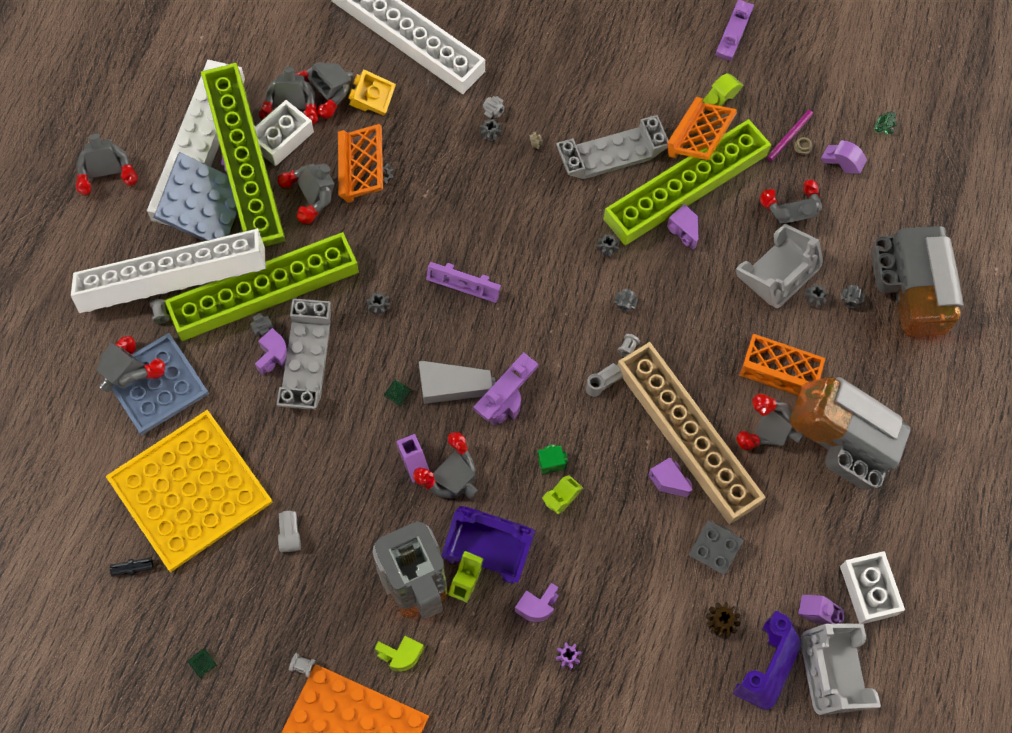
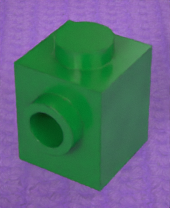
[537,445,568,474]

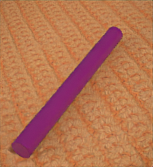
[767,110,813,162]

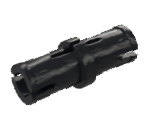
[110,557,154,577]

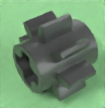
[480,119,502,142]
[372,161,394,184]
[597,233,620,257]
[804,283,829,308]
[840,285,865,308]
[614,289,638,312]
[367,291,390,316]
[250,313,273,337]

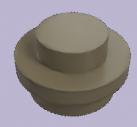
[529,131,543,149]
[794,137,813,155]

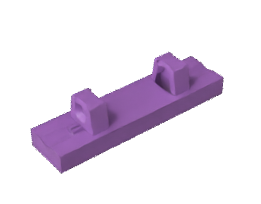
[715,0,754,61]
[426,262,501,303]
[473,353,539,422]

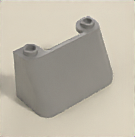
[736,224,823,308]
[801,624,881,715]

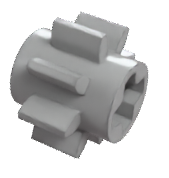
[483,96,505,118]

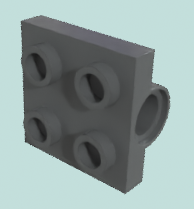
[689,520,744,575]

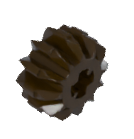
[705,602,741,638]

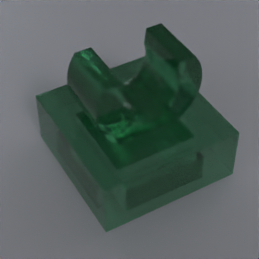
[874,111,898,134]
[384,379,411,406]

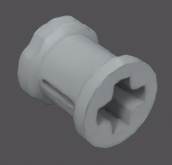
[150,299,170,324]
[617,334,640,357]
[289,653,316,677]

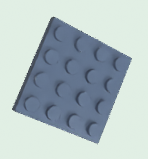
[153,152,237,241]
[111,333,209,436]

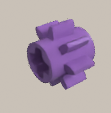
[556,643,581,670]

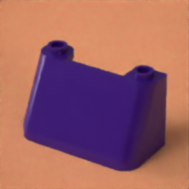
[441,506,536,584]
[732,611,802,710]

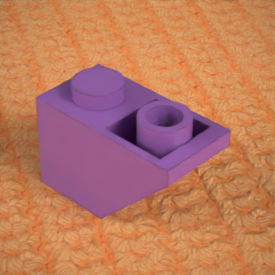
[667,204,698,250]
[396,434,429,483]
[648,458,693,497]
[798,595,845,625]

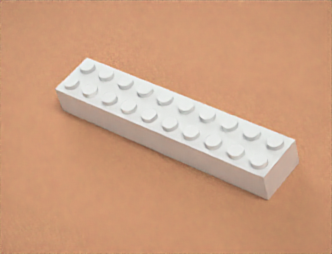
[331,0,485,94]
[147,60,245,226]
[71,229,266,313]

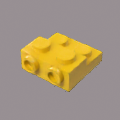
[348,69,396,116]

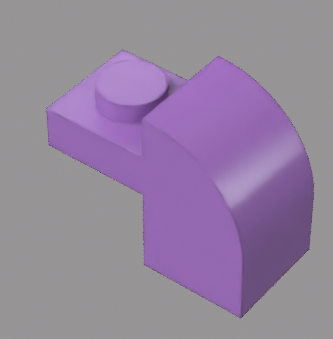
[821,140,867,173]
[255,328,288,375]
[489,390,521,426]
[514,583,559,622]

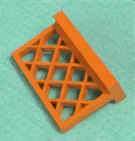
[667,97,737,160]
[338,124,383,203]
[739,334,826,398]

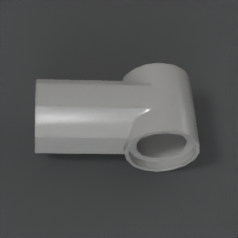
[586,363,623,397]
[278,511,301,553]

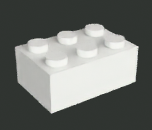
[255,100,314,166]
[840,551,905,624]

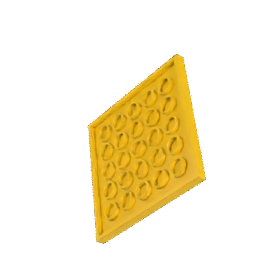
[106,410,273,573]

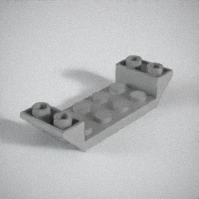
[556,115,669,179]
[277,299,331,410]

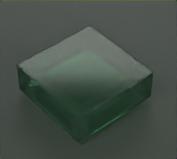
[187,648,217,678]

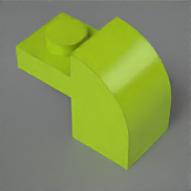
[703,73,744,106]
[542,475,583,514]
[448,551,484,603]
[375,636,424,671]

